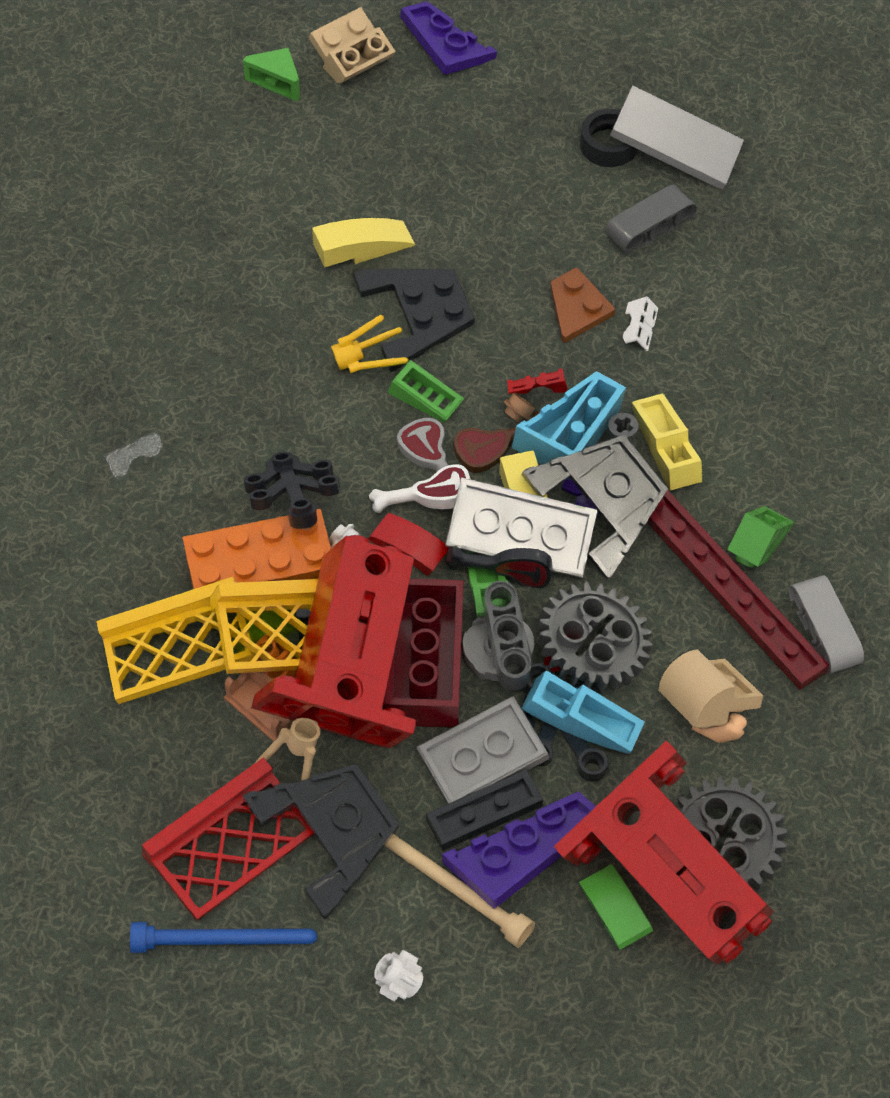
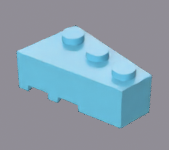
[512,371,626,480]

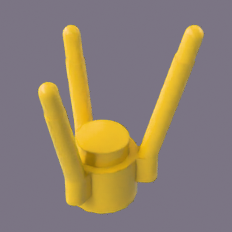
[331,315,408,373]

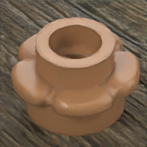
[504,393,535,423]

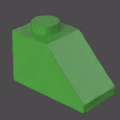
[727,506,795,567]

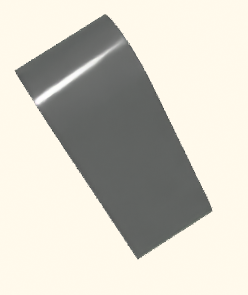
[605,184,697,255]
[484,581,531,691]

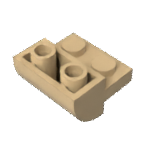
[309,7,396,83]
[658,649,763,729]

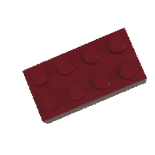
[385,579,464,728]

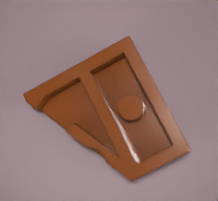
[550,267,616,343]

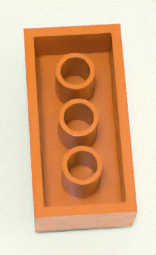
[183,509,331,589]

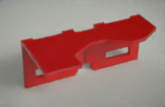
[507,368,568,394]

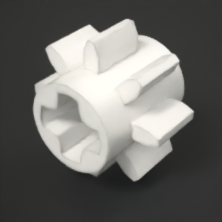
[374,950,423,1002]

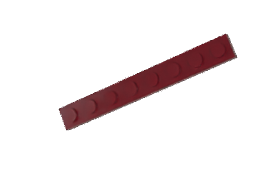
[647,490,829,690]

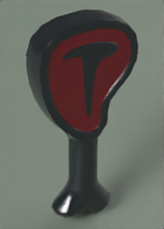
[446,546,553,589]

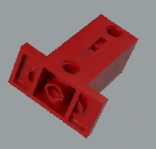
[251,535,416,748]
[553,740,774,964]

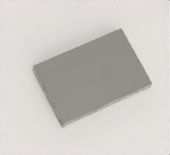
[417,696,549,804]

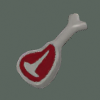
[396,418,448,471]

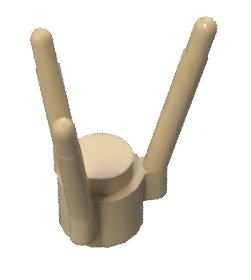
[254,718,320,781]

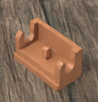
[224,672,294,742]

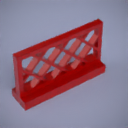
[142,757,314,921]

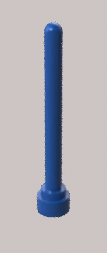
[130,922,317,953]

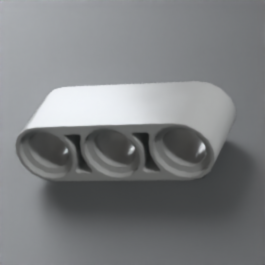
[788,575,864,674]

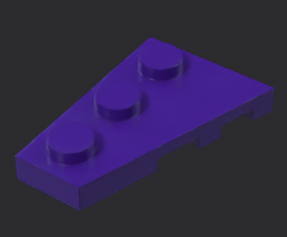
[400,1,498,75]

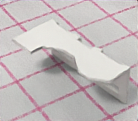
[623,297,658,351]

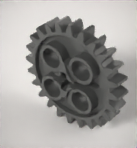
[536,582,652,692]
[677,777,787,890]

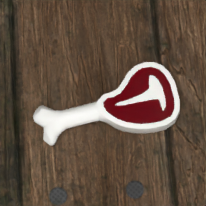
[369,464,471,514]

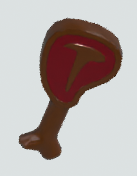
[453,411,540,473]

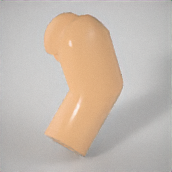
[691,713,747,743]

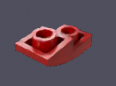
[368,513,449,576]

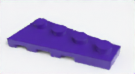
[442,792,596,909]

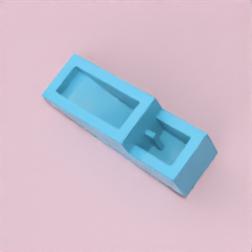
[521,670,645,754]

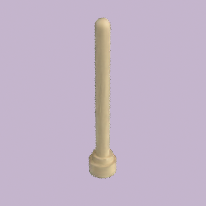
[385,835,535,948]

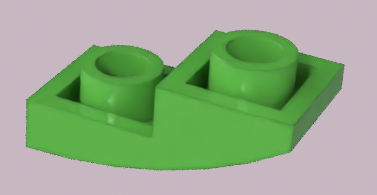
[579,864,653,950]

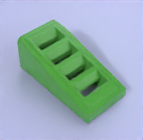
[387,360,464,423]

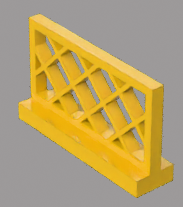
[97,577,255,704]
[210,579,318,674]

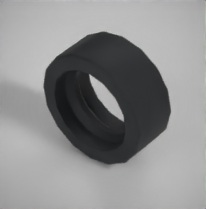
[580,108,638,168]

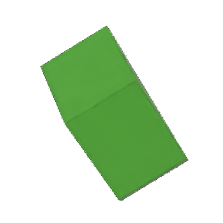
[243,48,300,101]

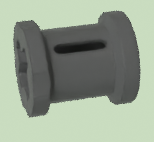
[606,413,639,447]

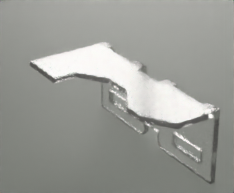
[101,432,163,479]

